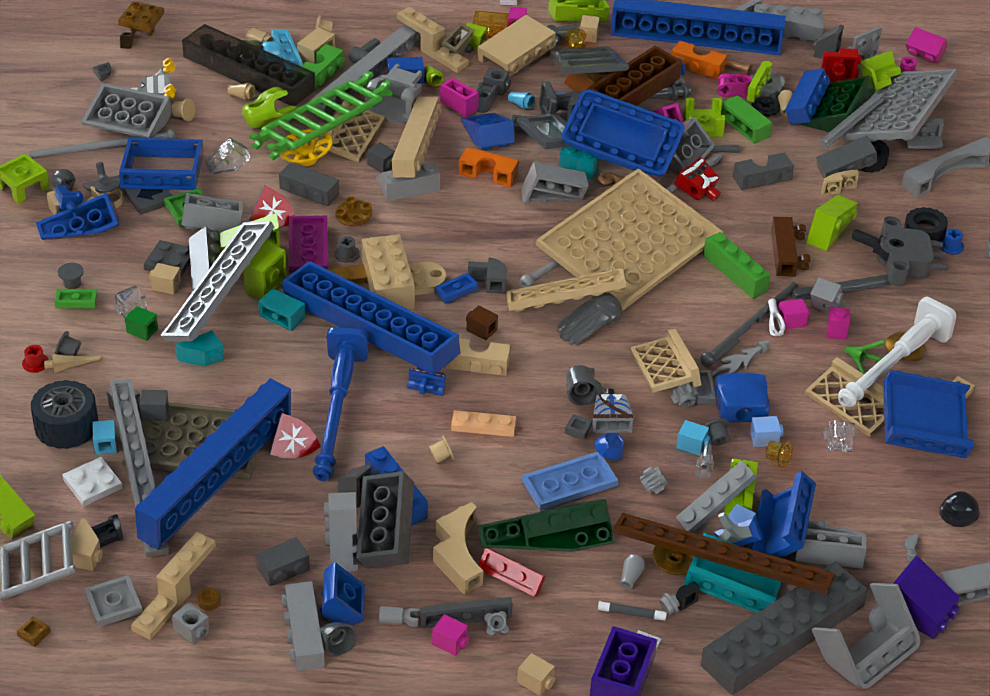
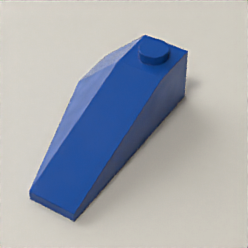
[36,193,119,240]

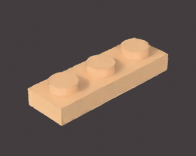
[451,410,516,437]

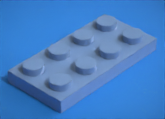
[522,452,618,511]

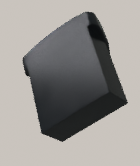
[91,514,123,548]

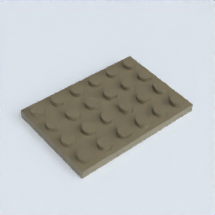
[122,402,257,479]

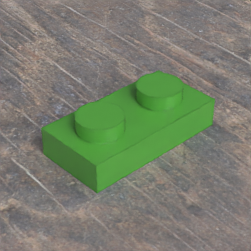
[54,289,98,309]

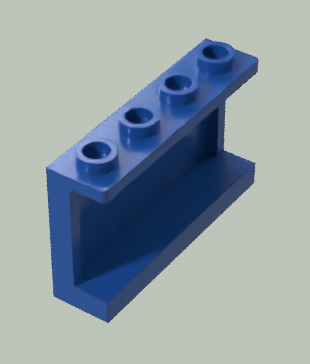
[749,471,816,558]

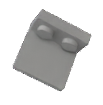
[839,26,882,61]

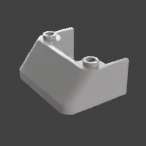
[812,583,920,688]

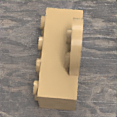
[362,234,446,310]

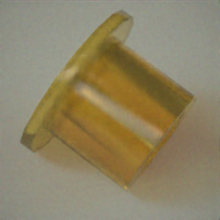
[564,29,586,48]
[765,440,793,468]

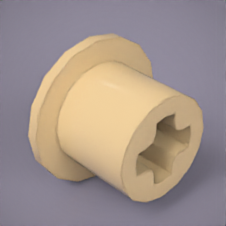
[315,15,333,33]
[171,98,195,122]
[428,435,455,464]

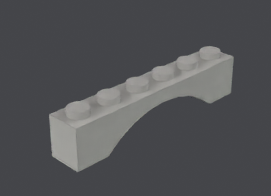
[901,136,990,198]

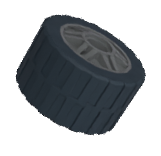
[30,380,98,449]

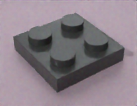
[144,240,190,277]

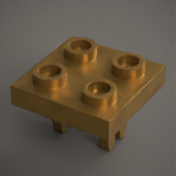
[118,1,165,36]

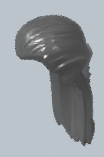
[558,293,622,345]

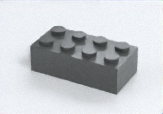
[356,471,414,568]

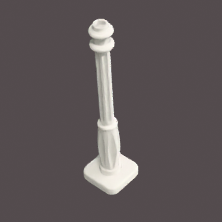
[838,297,956,407]

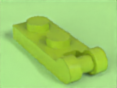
[747,61,772,103]

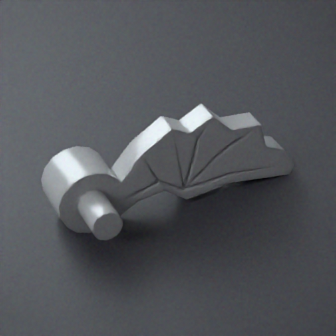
[904,533,919,562]

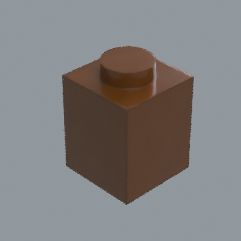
[466,305,498,340]

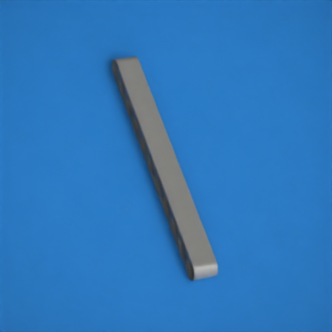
[310,17,434,115]

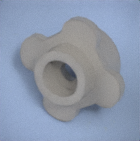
[484,611,509,636]

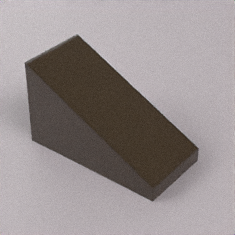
[120,32,134,49]

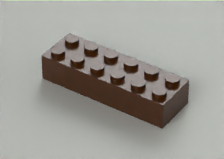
[587,46,683,106]

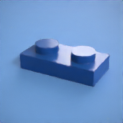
[435,273,478,304]

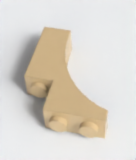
[433,502,483,595]

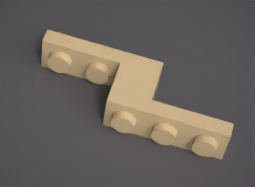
[397,7,469,73]
[131,532,216,640]

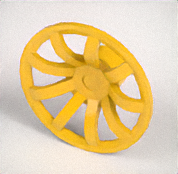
[280,129,333,166]

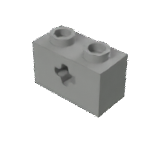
[811,277,845,314]

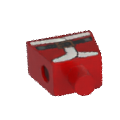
[674,157,721,201]

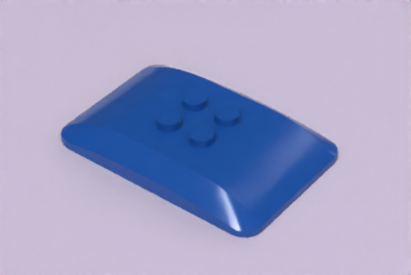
[561,90,685,177]

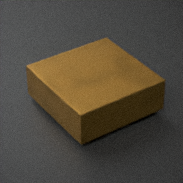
[17,617,51,647]

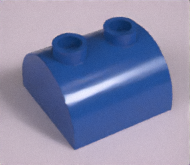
[320,562,365,625]

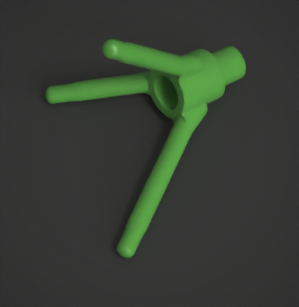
[845,340,886,374]

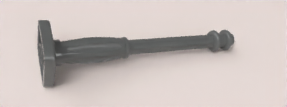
[539,81,691,126]

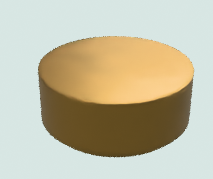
[197,588,221,611]

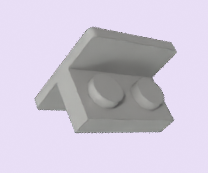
[905,118,944,149]

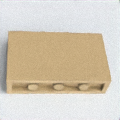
[478,15,556,77]

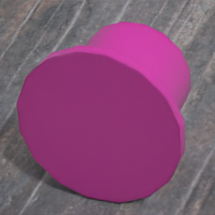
[899,57,918,72]

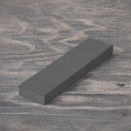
[420,597,513,628]

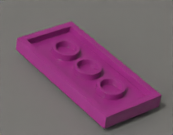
[289,215,328,273]

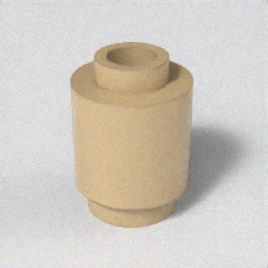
[245,27,273,49]

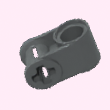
[476,82,498,113]

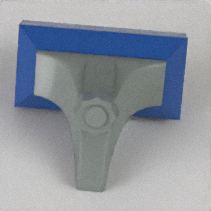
[714,512,763,546]

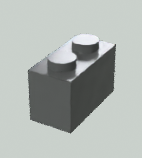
[256,537,310,587]

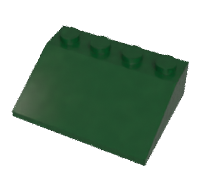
[800,76,875,132]

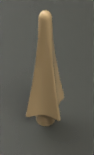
[44,354,101,374]

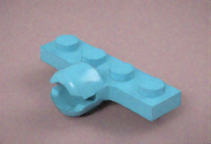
[261,30,303,76]

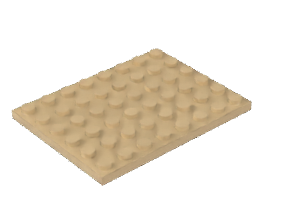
[535,169,723,311]

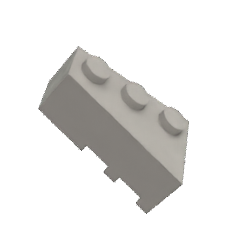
[521,162,589,204]

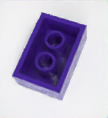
[590,626,657,696]

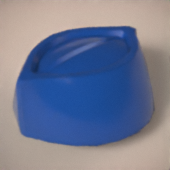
[594,433,624,461]

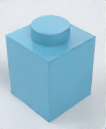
[93,420,117,455]
[676,420,711,456]

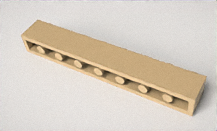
[392,97,442,178]

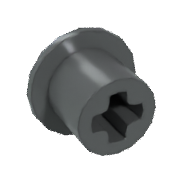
[335,236,359,263]
[58,263,84,289]
[55,331,81,356]
[705,419,730,446]

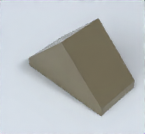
[441,22,474,54]

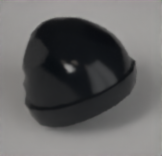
[939,491,980,527]

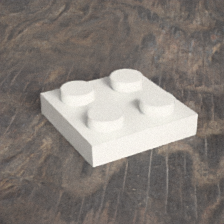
[62,457,122,507]

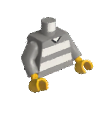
[131,58,176,106]

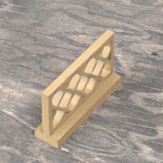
[317,100,385,163]
[630,328,701,393]
[805,357,885,437]

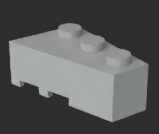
[324,492,358,571]
[795,519,866,569]

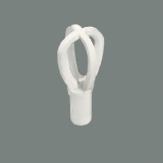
[768,299,785,336]

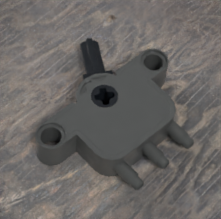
[852,216,948,286]

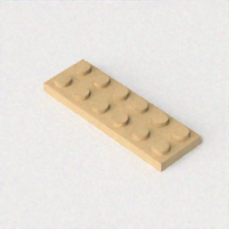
[507,268,627,312]

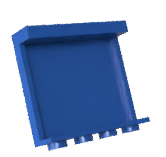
[883,370,974,458]

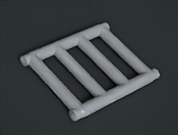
[0,521,77,600]

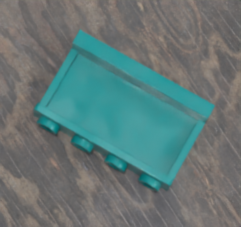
[684,533,782,613]

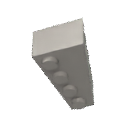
[754,4,823,42]

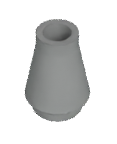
[620,554,645,589]

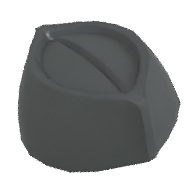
[320,622,356,656]

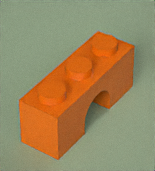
[671,40,727,80]
[459,147,519,187]

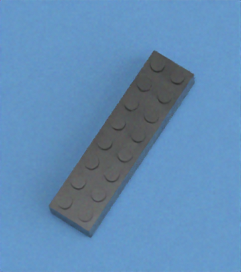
[700,561,868,695]

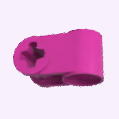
[718,74,752,97]

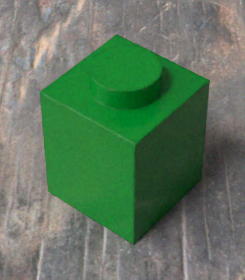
[125,306,158,341]

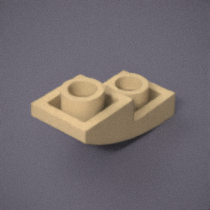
[821,169,859,195]

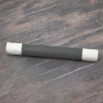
[598,601,667,621]

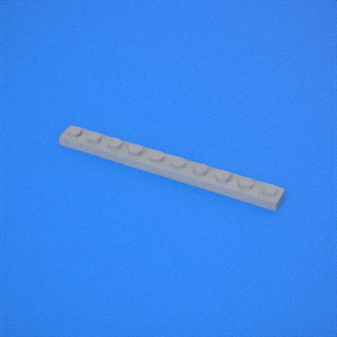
[110,379,169,557]

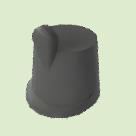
[566,365,603,405]

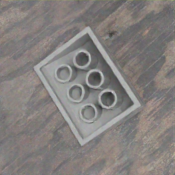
[81,83,172,138]

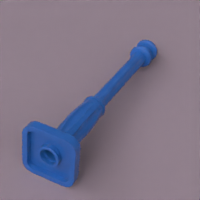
[313,327,369,481]

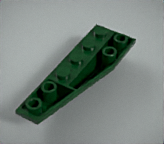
[477,499,614,551]

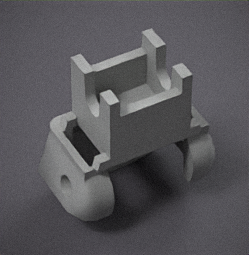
[365,64,422,124]

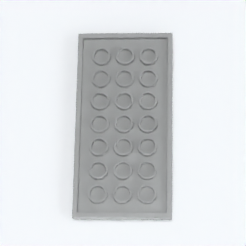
[843,69,958,142]

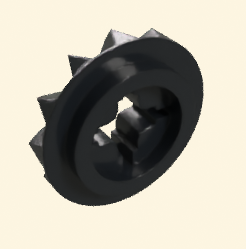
[751,97,780,117]

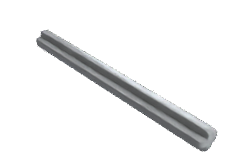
[820,93,884,148]

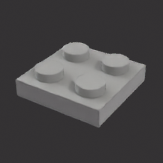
[84,575,143,627]

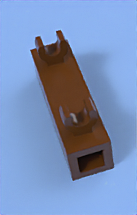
[771,216,811,277]

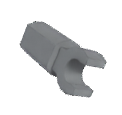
[379,606,420,627]

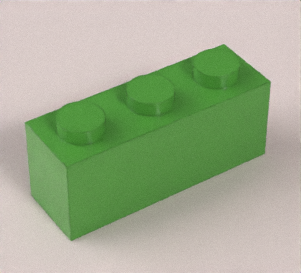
[721,95,773,144]

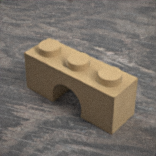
[446,338,510,376]

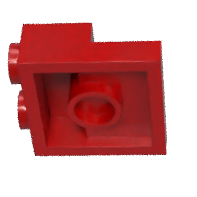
[820,48,861,82]

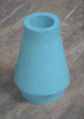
[508,92,535,110]

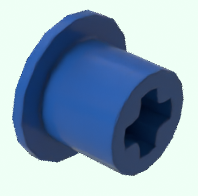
[940,229,964,254]

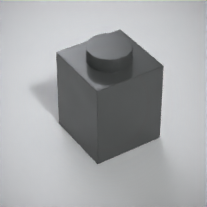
[367,142,395,173]
[136,390,169,420]

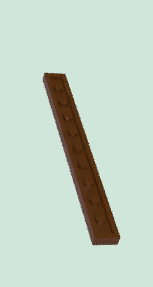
[614,513,835,595]

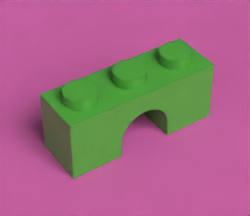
[297,44,345,91]

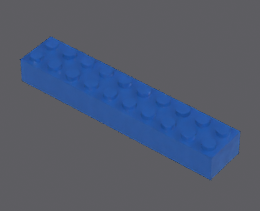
[611,0,786,56]
[282,261,461,375]
[135,378,291,550]

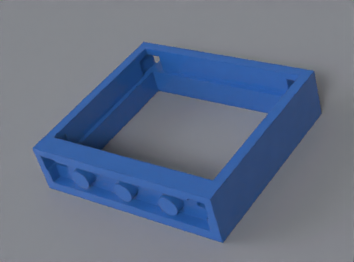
[119,138,204,190]

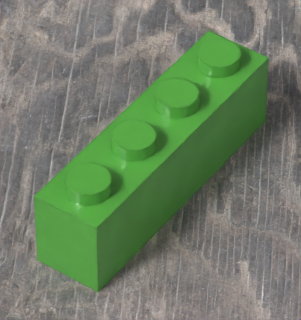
[703,232,771,299]

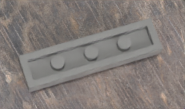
[676,460,757,533]

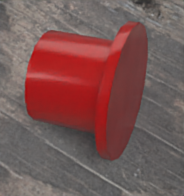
[22,345,49,373]

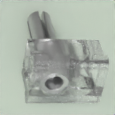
[695,444,714,478]

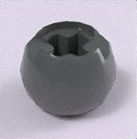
[52,169,76,191]

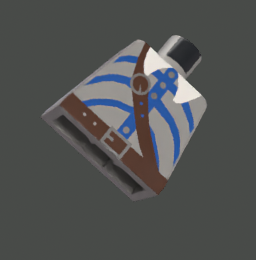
[592,389,633,433]

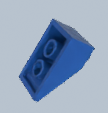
[461,113,515,150]

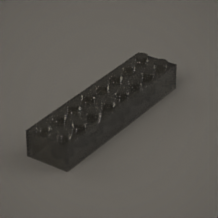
[182,24,316,106]

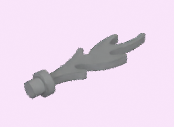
[712,340,770,379]

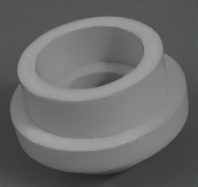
[659,593,680,615]

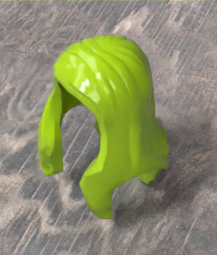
[242,87,297,128]

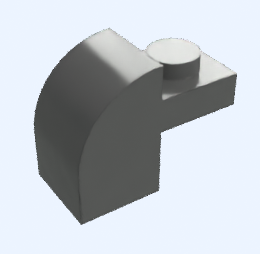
[468,257,507,294]

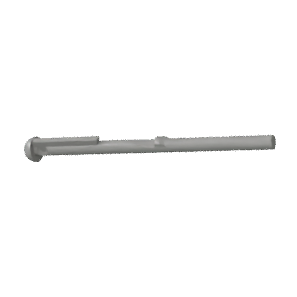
[29,129,176,158]

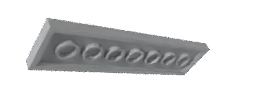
[161,221,275,341]

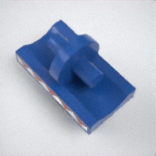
[407,368,446,396]

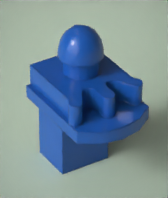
[55,185,83,211]

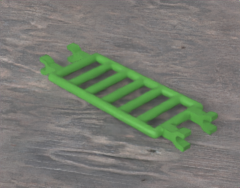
[249,71,393,160]

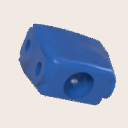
[715,373,769,422]

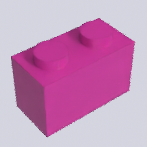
[906,27,948,63]
[440,77,479,117]

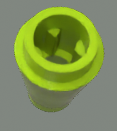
[424,65,443,87]

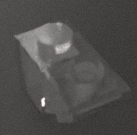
[206,137,250,175]

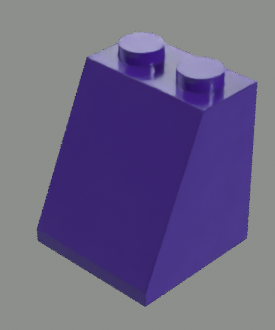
[893,556,960,639]

